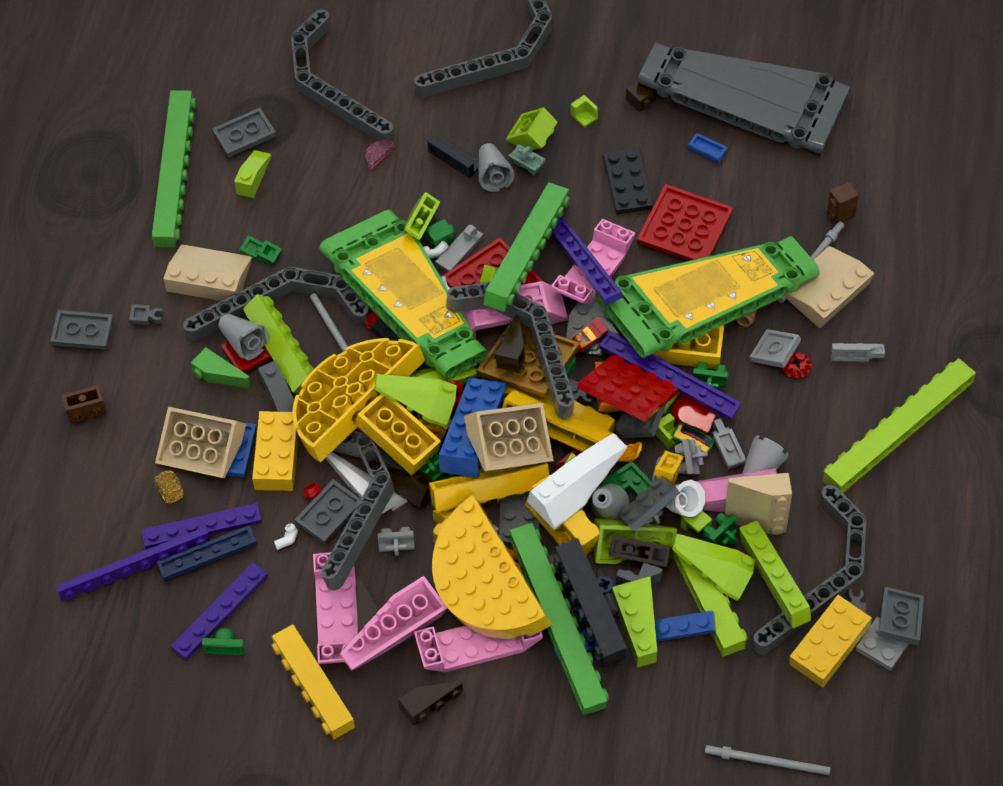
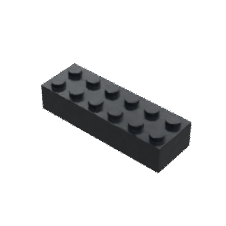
[553,538,627,667]

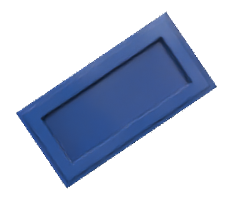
[687,133,728,164]

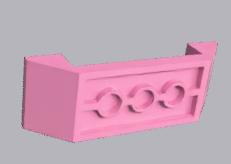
[551,219,635,305]
[461,281,568,339]
[313,553,358,664]
[414,626,543,672]

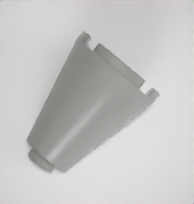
[478,143,515,192]
[218,314,269,360]
[742,435,789,474]
[590,483,629,520]

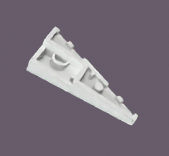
[326,452,408,514]

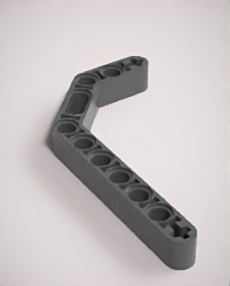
[414,0,552,98]
[291,9,394,144]
[183,267,369,342]
[446,282,575,419]
[321,431,395,591]
[753,485,866,655]

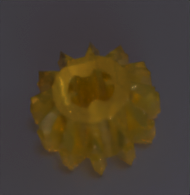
[154,470,184,504]

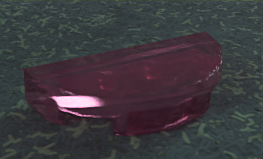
[365,140,396,169]

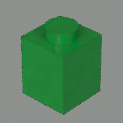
[425,219,455,249]

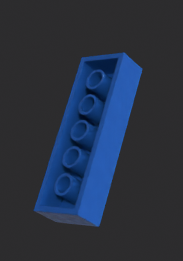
[439,378,506,478]

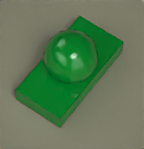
[202,628,245,655]

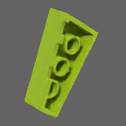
[612,576,657,668]

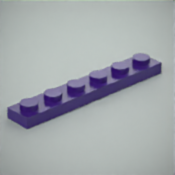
[142,503,262,550]
[171,562,268,661]

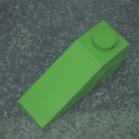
[191,347,251,389]

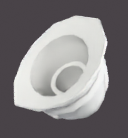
[666,480,705,517]

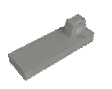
[435,225,484,273]

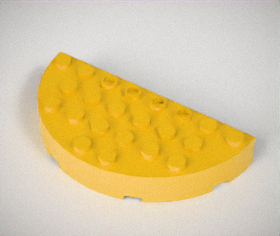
[292,338,425,463]
[432,495,553,639]

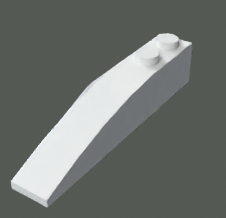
[527,433,627,530]

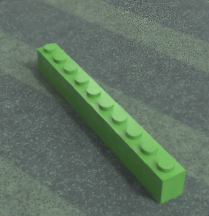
[152,90,196,247]
[483,182,570,312]
[509,523,609,716]

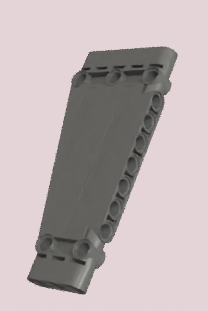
[637,42,851,155]

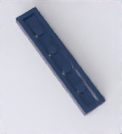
[157,525,257,581]

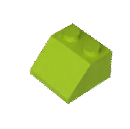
[505,107,557,150]

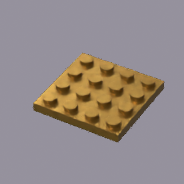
[476,323,580,399]

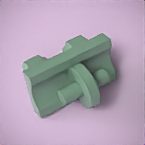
[508,144,545,176]

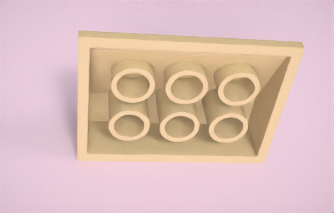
[163,244,253,301]
[784,246,874,328]
[464,403,554,471]
[155,407,246,478]
[724,473,792,535]

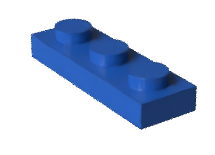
[226,422,257,478]
[654,611,716,642]

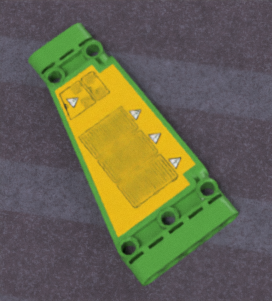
[319,210,488,379]
[595,236,820,358]

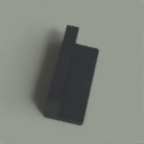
[427,136,479,179]

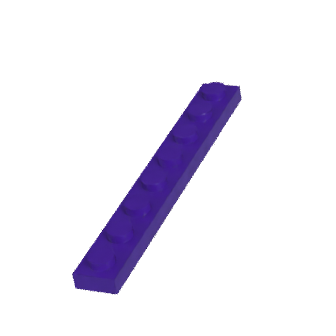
[552,218,623,305]
[599,331,741,421]
[56,527,210,601]

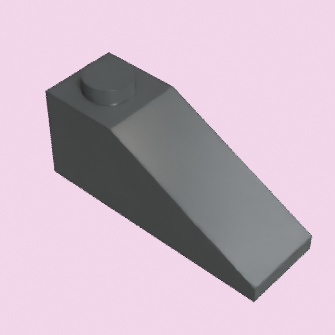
[258,361,294,412]

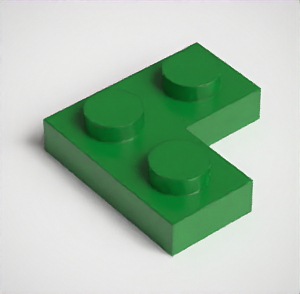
[602,461,652,496]

